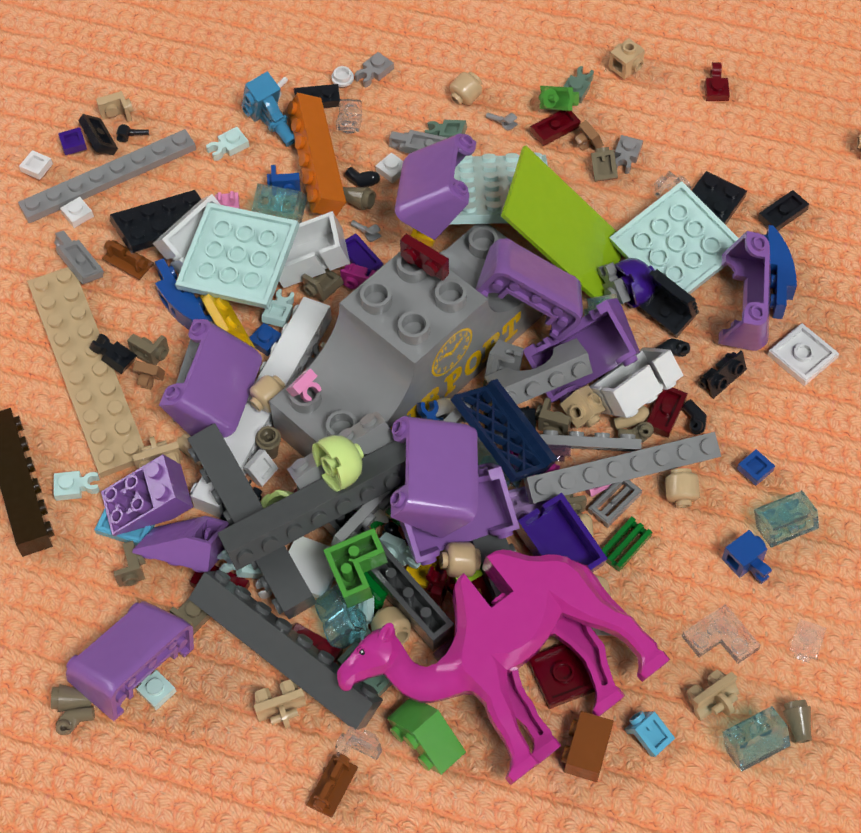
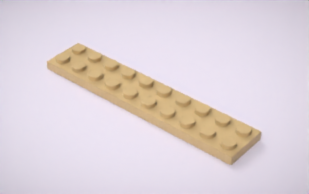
[27,267,144,478]

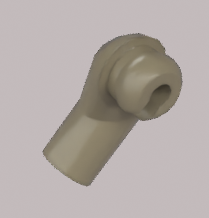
[618,422,654,442]
[56,707,95,735]

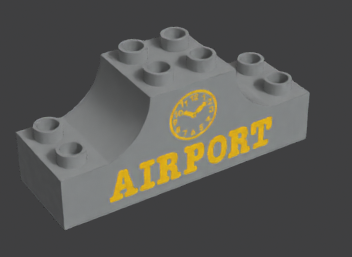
[269,224,544,457]

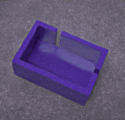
[515,493,608,572]

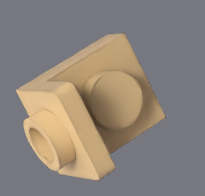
[96,91,133,122]

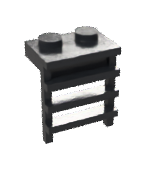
[639,269,699,337]

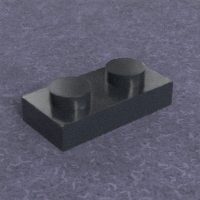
[294,84,341,108]
[78,114,118,155]
[758,190,810,231]

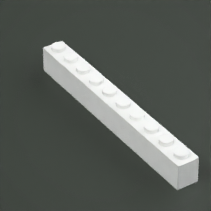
[190,297,332,518]

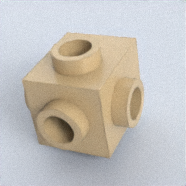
[609,38,645,79]
[560,385,606,429]

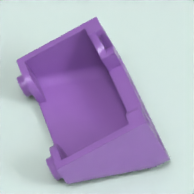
[395,133,476,240]
[718,231,771,351]
[476,238,583,341]
[524,298,640,403]
[159,319,262,438]
[390,416,478,538]
[391,463,520,565]
[66,601,194,721]

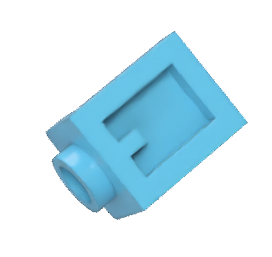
[624,711,675,757]

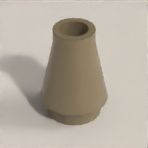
[343,187,376,210]
[255,426,281,459]
[51,684,92,712]
[783,700,812,743]

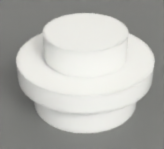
[332,66,354,87]

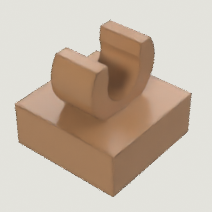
[575,120,604,151]
[133,360,165,390]

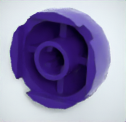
[614,258,655,308]

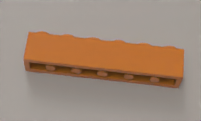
[287,93,346,216]

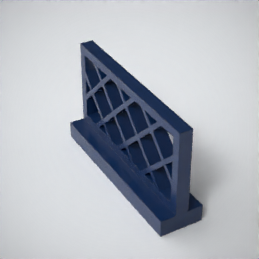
[450,379,558,482]

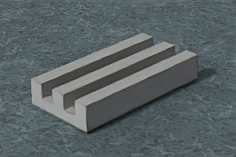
[588,480,642,528]

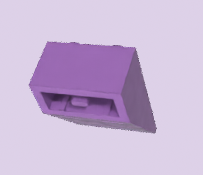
[101,454,193,536]
[133,516,230,572]

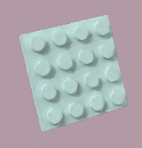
[609,181,739,294]
[175,202,299,309]

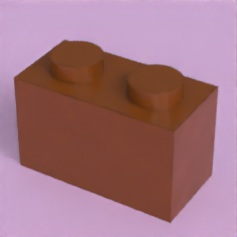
[561,711,614,782]

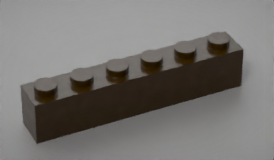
[0,408,55,557]

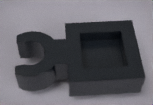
[89,334,137,374]

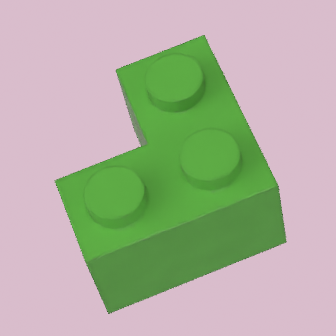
[323,528,388,608]
[387,699,466,775]

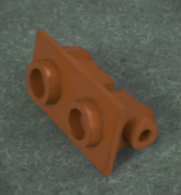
[102,240,154,280]
[306,754,358,818]

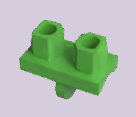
[539,86,579,111]

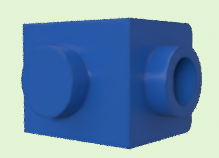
[267,165,301,197]

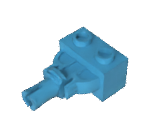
[241,71,295,147]

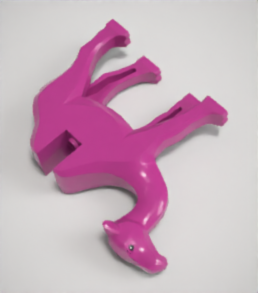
[337,550,670,785]

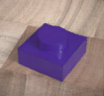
[58,127,87,155]

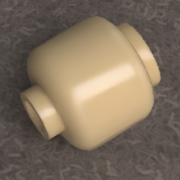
[449,72,482,106]
[249,375,286,413]
[665,468,700,508]
[439,542,481,578]
[371,606,411,645]

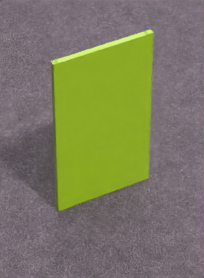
[501,146,621,304]

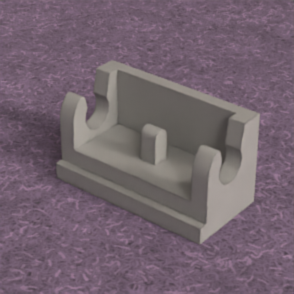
[483,339,524,387]

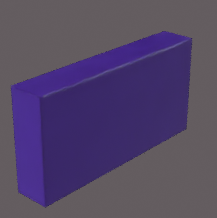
[345,233,384,276]

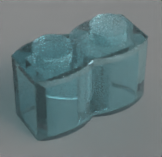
[315,584,367,649]

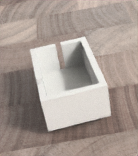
[152,194,221,274]
[279,211,350,288]
[589,347,684,418]

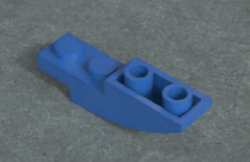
[762,225,797,319]
[155,258,214,330]

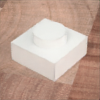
[19,150,53,180]
[376,152,403,183]
[60,197,94,228]
[243,449,279,487]

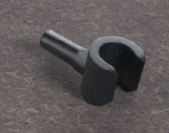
[116,124,149,142]

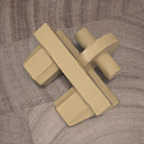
[132,436,183,469]
[687,669,739,721]
[254,679,307,729]

